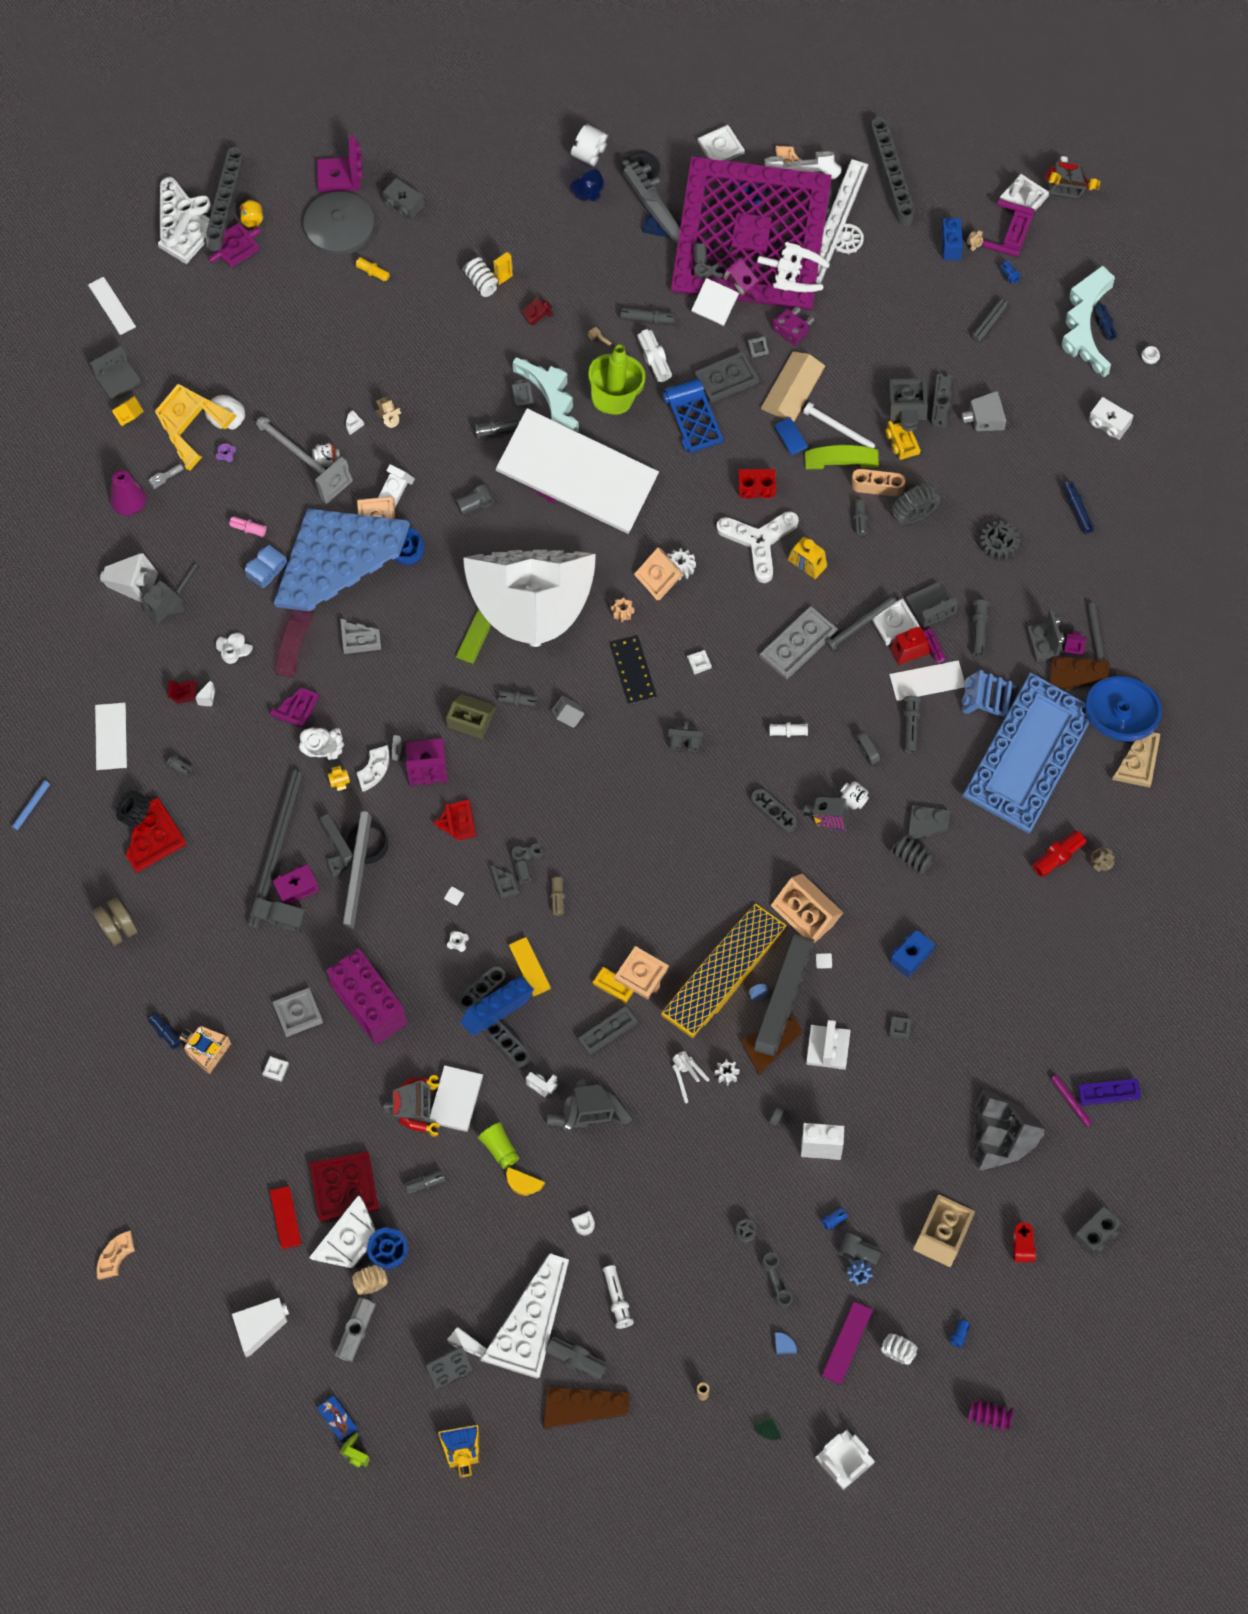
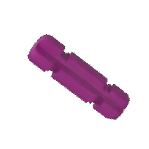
[923,628,946,663]

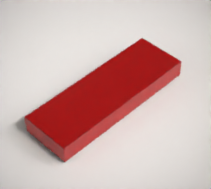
[270,1186,302,1250]

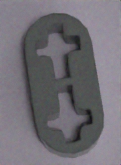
[855,731,880,765]

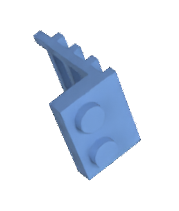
[962,670,1017,718]

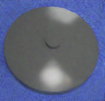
[304,192,374,255]

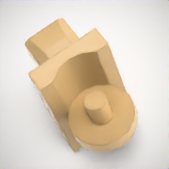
[376,397,401,428]

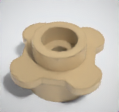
[967,230,983,251]

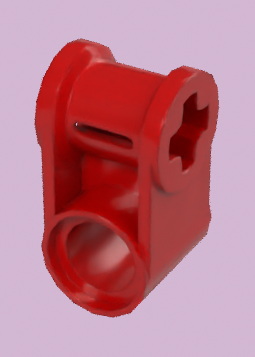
[1013,1222,1036,1263]

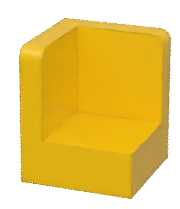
[112,396,144,426]

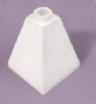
[100,554,158,603]

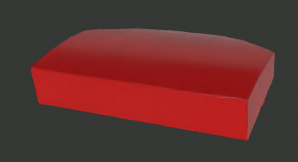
[433,799,477,840]

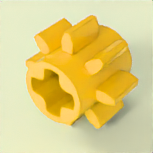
[328,766,350,791]

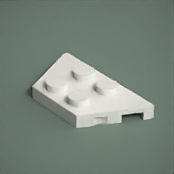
[309,1196,376,1269]

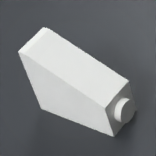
[232,1298,289,1357]

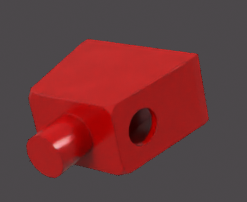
[890,627,930,665]

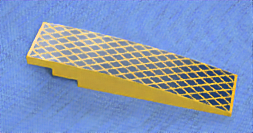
[661,903,787,1038]

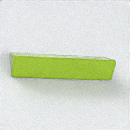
[456,610,491,664]

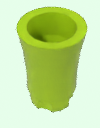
[478,1122,519,1169]

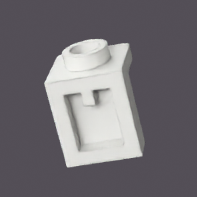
[526,1072,558,1098]

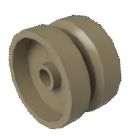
[92,897,138,947]

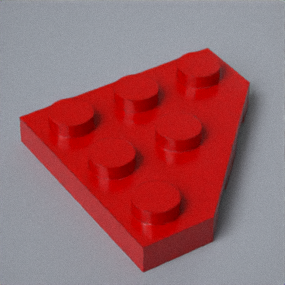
[126,797,187,873]

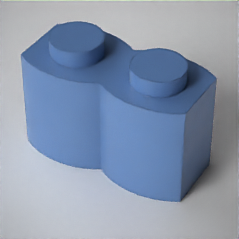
[245,545,287,588]

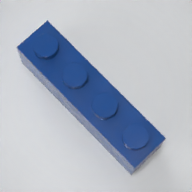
[460,976,534,1036]

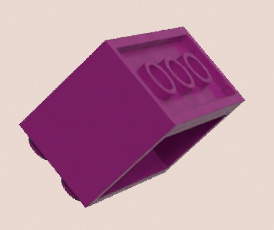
[326,948,407,1046]

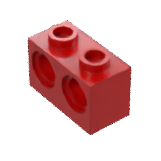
[738,469,776,499]

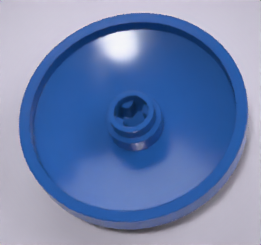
[1085,676,1162,741]

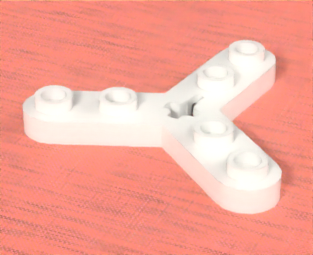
[717,512,798,583]

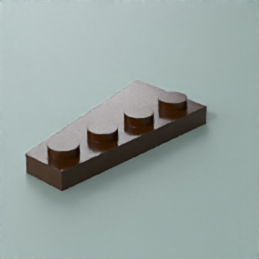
[544,1387,630,1430]

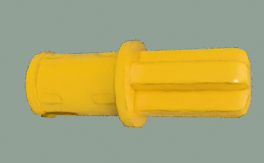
[356,257,390,281]

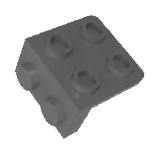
[90,346,141,399]

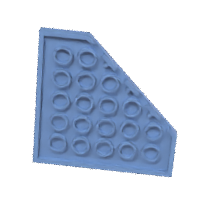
[274,508,410,611]

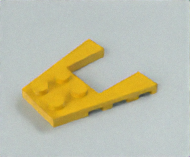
[155,384,237,471]

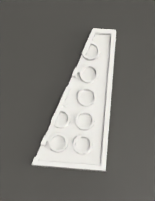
[480,1254,569,1378]

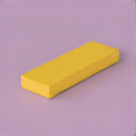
[509,937,551,997]

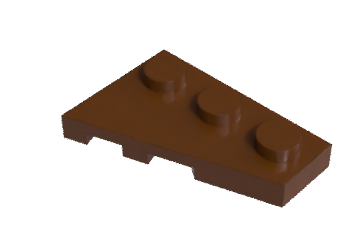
[1050,656,1110,690]
[741,1015,803,1076]

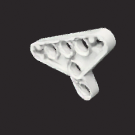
[160,177,212,247]

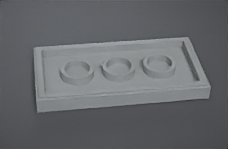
[759,606,838,680]

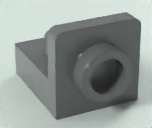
[511,379,533,407]

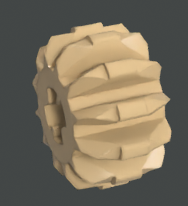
[352,1265,388,1295]

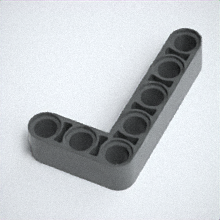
[458,967,530,1070]

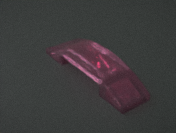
[275,609,314,678]

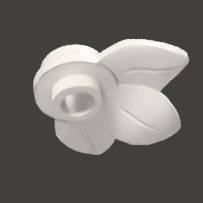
[216,633,253,664]

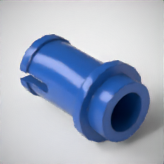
[1000,261,1021,284]
[821,1207,848,1230]
[950,1320,971,1348]

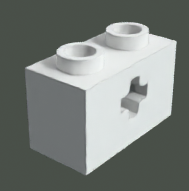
[1089,397,1133,440]

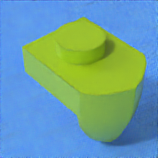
[339,1433,370,1468]

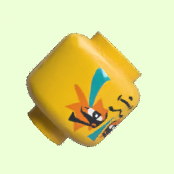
[239,200,263,228]

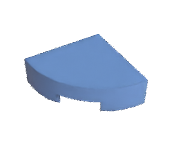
[775,1332,797,1354]

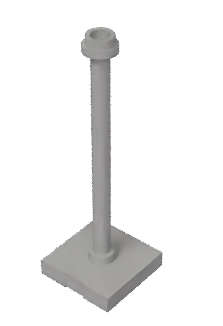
[256,417,353,504]

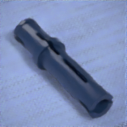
[1062,481,1095,534]

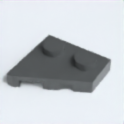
[907,805,950,842]

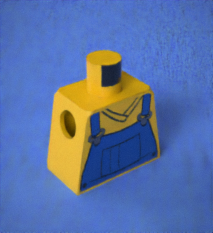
[439,1425,479,1477]

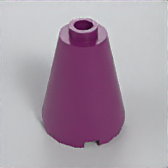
[110,470,147,516]

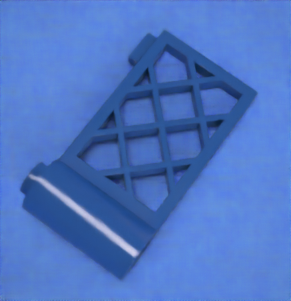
[662,378,724,453]

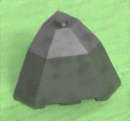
[972,1089,1045,1171]

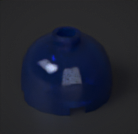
[569,168,604,202]

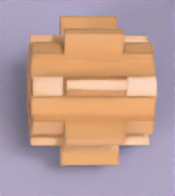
[611,597,634,622]

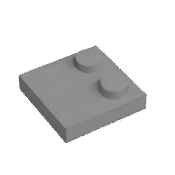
[273,988,323,1037]

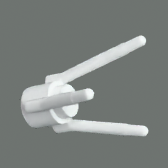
[672,1051,710,1103]

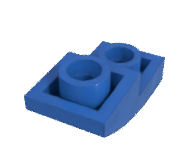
[774,417,808,456]

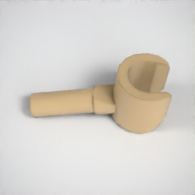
[588,327,612,347]

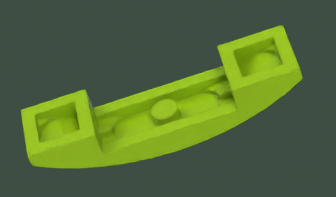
[805,445,879,469]

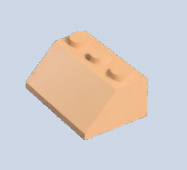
[771,874,843,943]

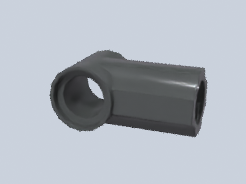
[455,484,495,515]
[838,1233,882,1267]

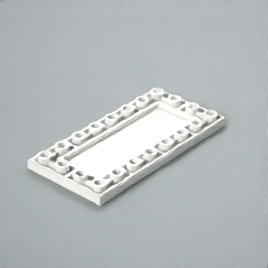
[496,409,659,534]

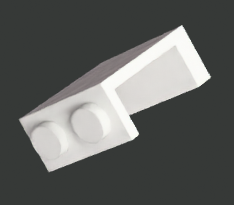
[801,1123,844,1160]

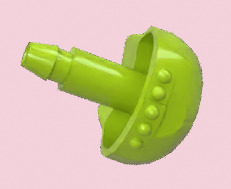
[588,345,645,415]

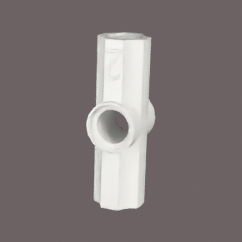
[638,329,672,382]

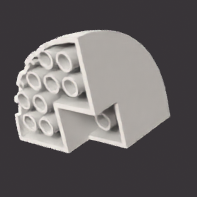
[464,549,595,647]

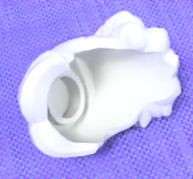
[299,727,344,760]

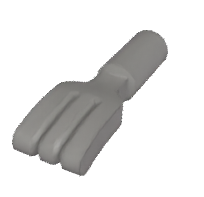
[148,464,184,489]

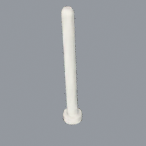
[803,402,875,448]

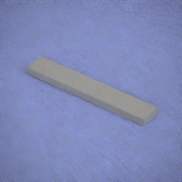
[343,811,372,929]

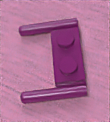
[982,199,1035,257]

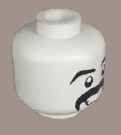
[840,781,869,810]

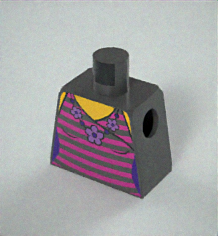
[804,797,850,831]

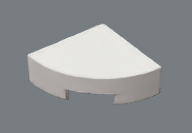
[346,410,364,435]

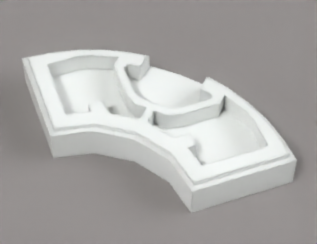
[357,745,389,792]

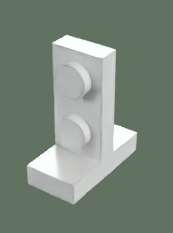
[378,465,415,507]

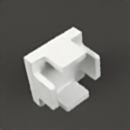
[815,1430,875,1490]

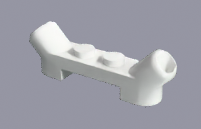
[765,151,841,179]

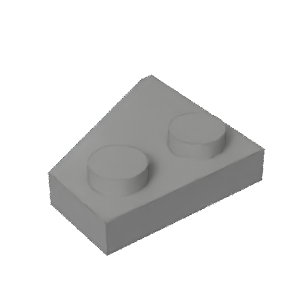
[340,619,382,654]

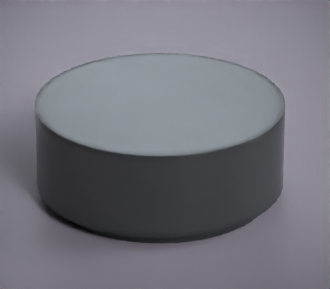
[769,1106,784,1127]

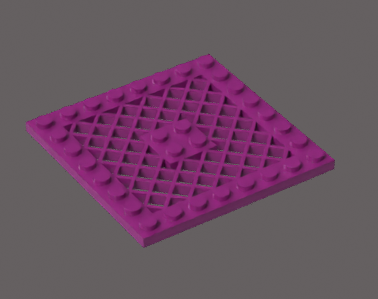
[671,156,832,311]

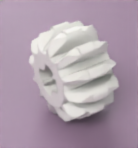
[667,548,696,581]
[881,1334,917,1365]

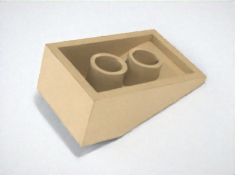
[913,1194,975,1267]

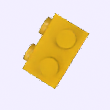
[885,421,921,460]

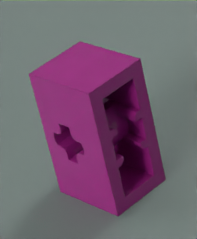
[273,864,319,905]

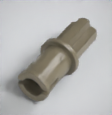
[550,877,565,916]

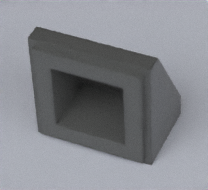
[746,336,769,358]

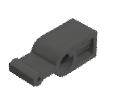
[250,897,305,933]

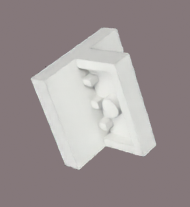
[806,1020,850,1070]

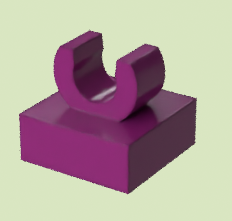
[1064,631,1086,655]

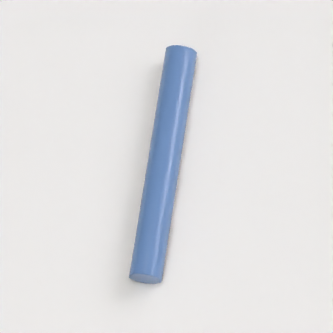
[12,780,50,831]

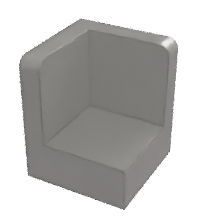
[552,695,585,728]

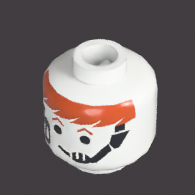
[312,443,340,467]

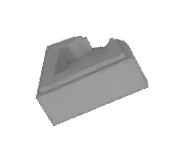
[392,735,402,761]

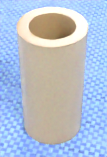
[697,1383,709,1400]

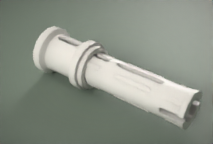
[603,1265,634,1329]

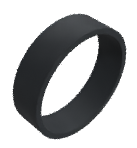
[345,821,388,864]

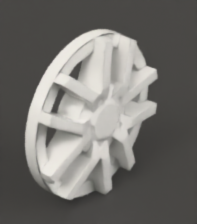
[835,224,864,254]

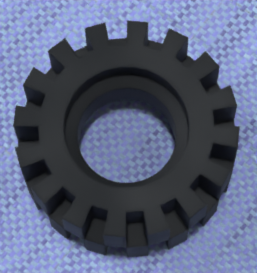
[116,790,151,828]

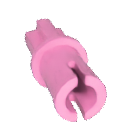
[229,516,267,537]

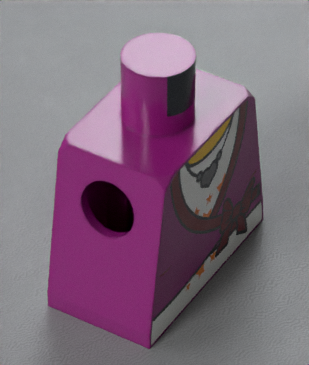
[723,258,762,301]

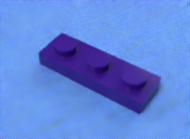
[1078,1078,1141,1106]

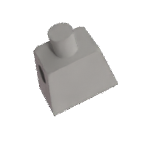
[961,391,1006,431]

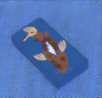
[317,1395,358,1442]

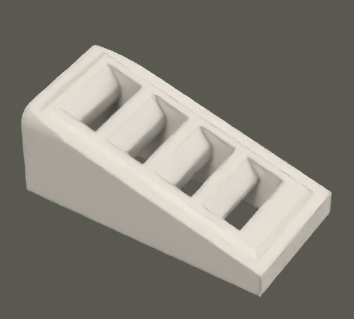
[447,1328,487,1358]

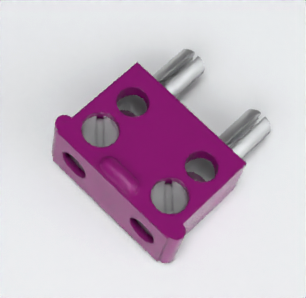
[772,306,814,346]

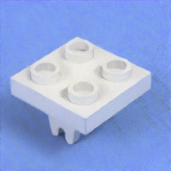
[1000,174,1049,211]

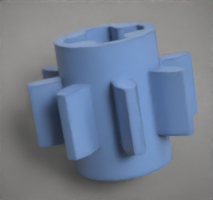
[847,1258,873,1285]

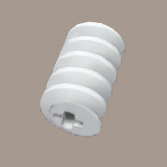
[462,257,498,297]

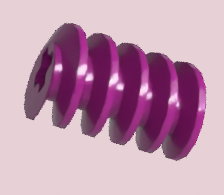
[968,1398,1014,1433]

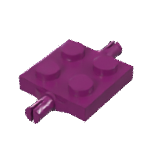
[207,223,262,268]

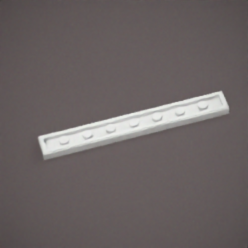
[816,159,868,284]

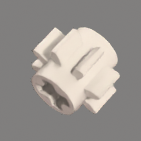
[715,1059,740,1086]

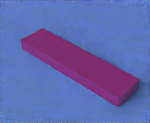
[822,1302,873,1385]

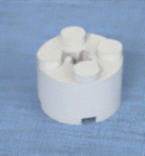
[571,124,608,166]

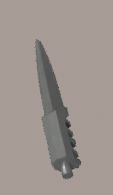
[623,160,680,245]

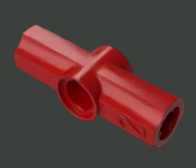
[1032,830,1086,878]

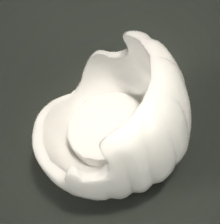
[205,395,245,430]

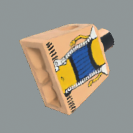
[180,1026,231,1074]

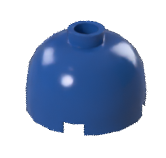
[394,528,425,566]
[367,1227,408,1270]

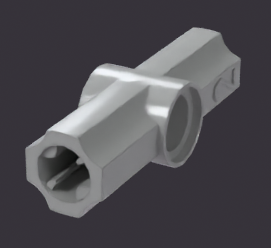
[335,1298,376,1362]

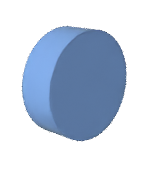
[748,984,769,1000]

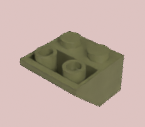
[446,694,496,739]

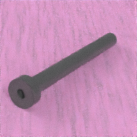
[825,597,896,651]

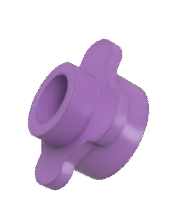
[216,444,236,462]

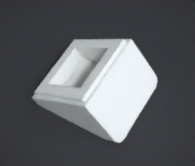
[196,681,215,707]

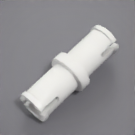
[770,722,808,737]

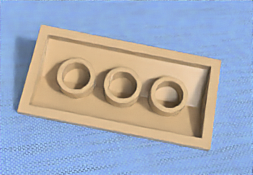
[761,352,825,422]

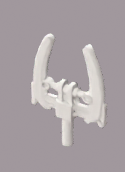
[757,242,830,292]

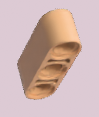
[851,469,905,497]

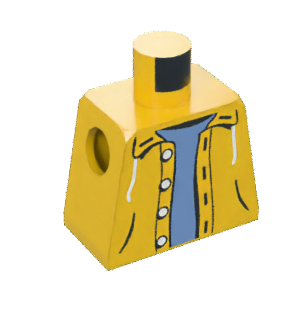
[788,537,827,580]

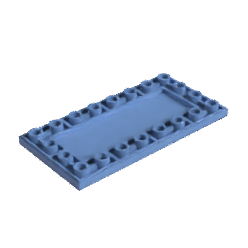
[962,672,1090,834]

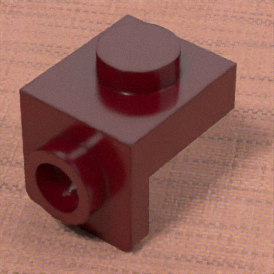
[521,297,554,326]
[167,680,198,704]

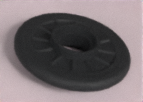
[622,151,660,180]

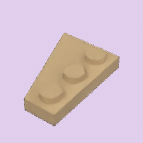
[1112,732,1160,788]

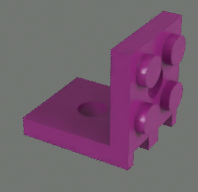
[317,136,363,192]
[405,738,448,787]

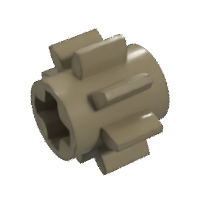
[1090,847,1115,872]

